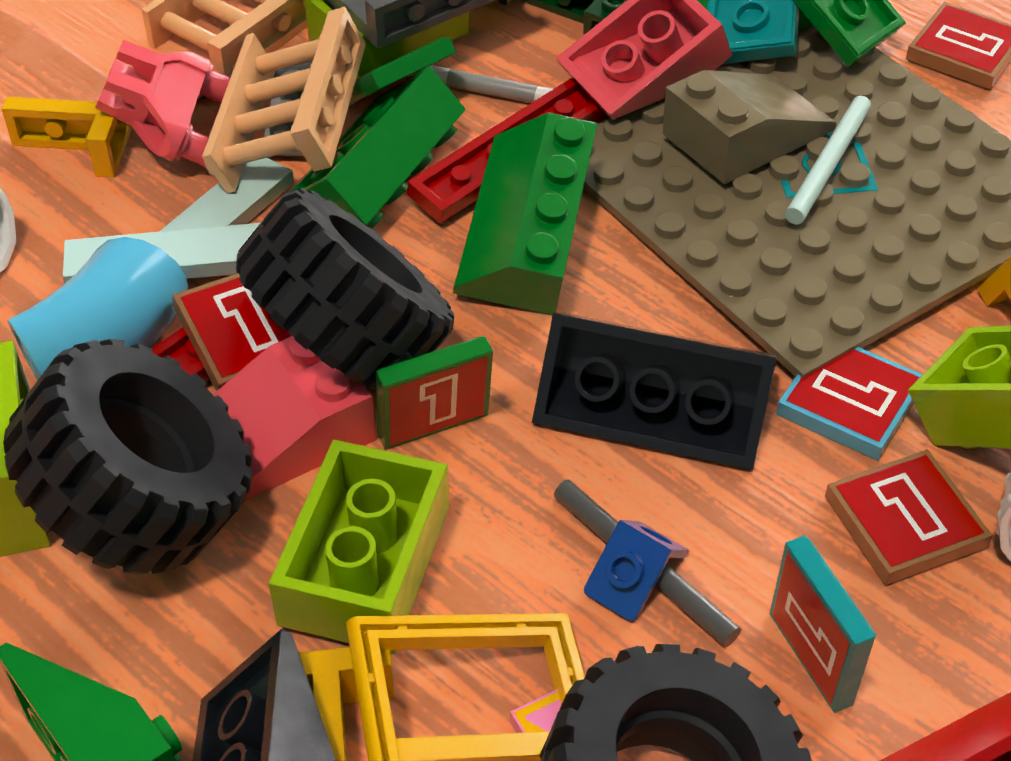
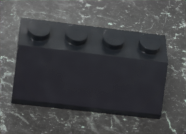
[532,313,778,470]

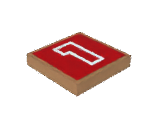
[906,1,1011,90]
[172,273,292,391]
[825,449,993,586]

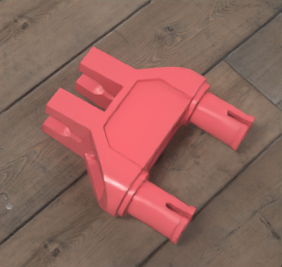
[95,40,231,167]

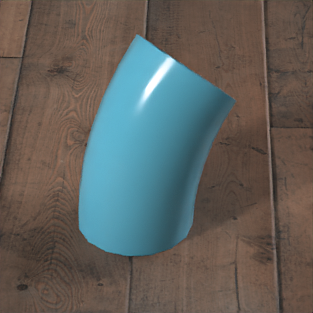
[7,237,188,381]

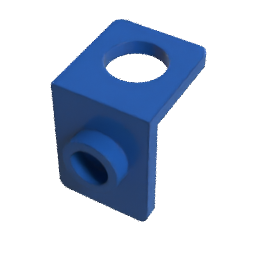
[584,520,689,621]

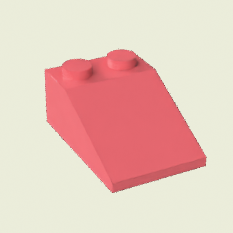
[556,0,732,120]
[213,336,377,500]

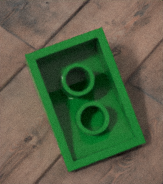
[0,642,182,761]

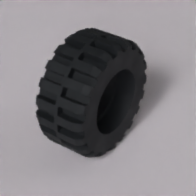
[236,188,454,391]
[3,339,252,574]
[539,644,812,761]

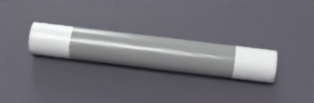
[431,65,553,103]

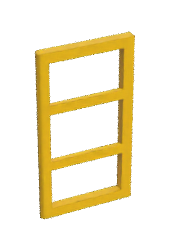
[346,613,585,761]

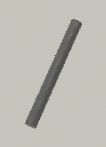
[554,479,741,647]

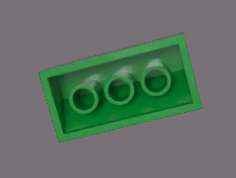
[290,65,466,229]
[453,112,597,315]

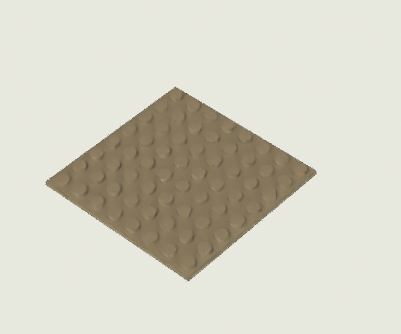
[583,25,1011,378]

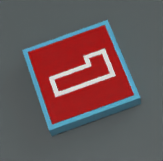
[776,347,923,461]

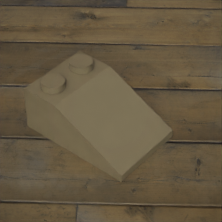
[663,70,836,184]

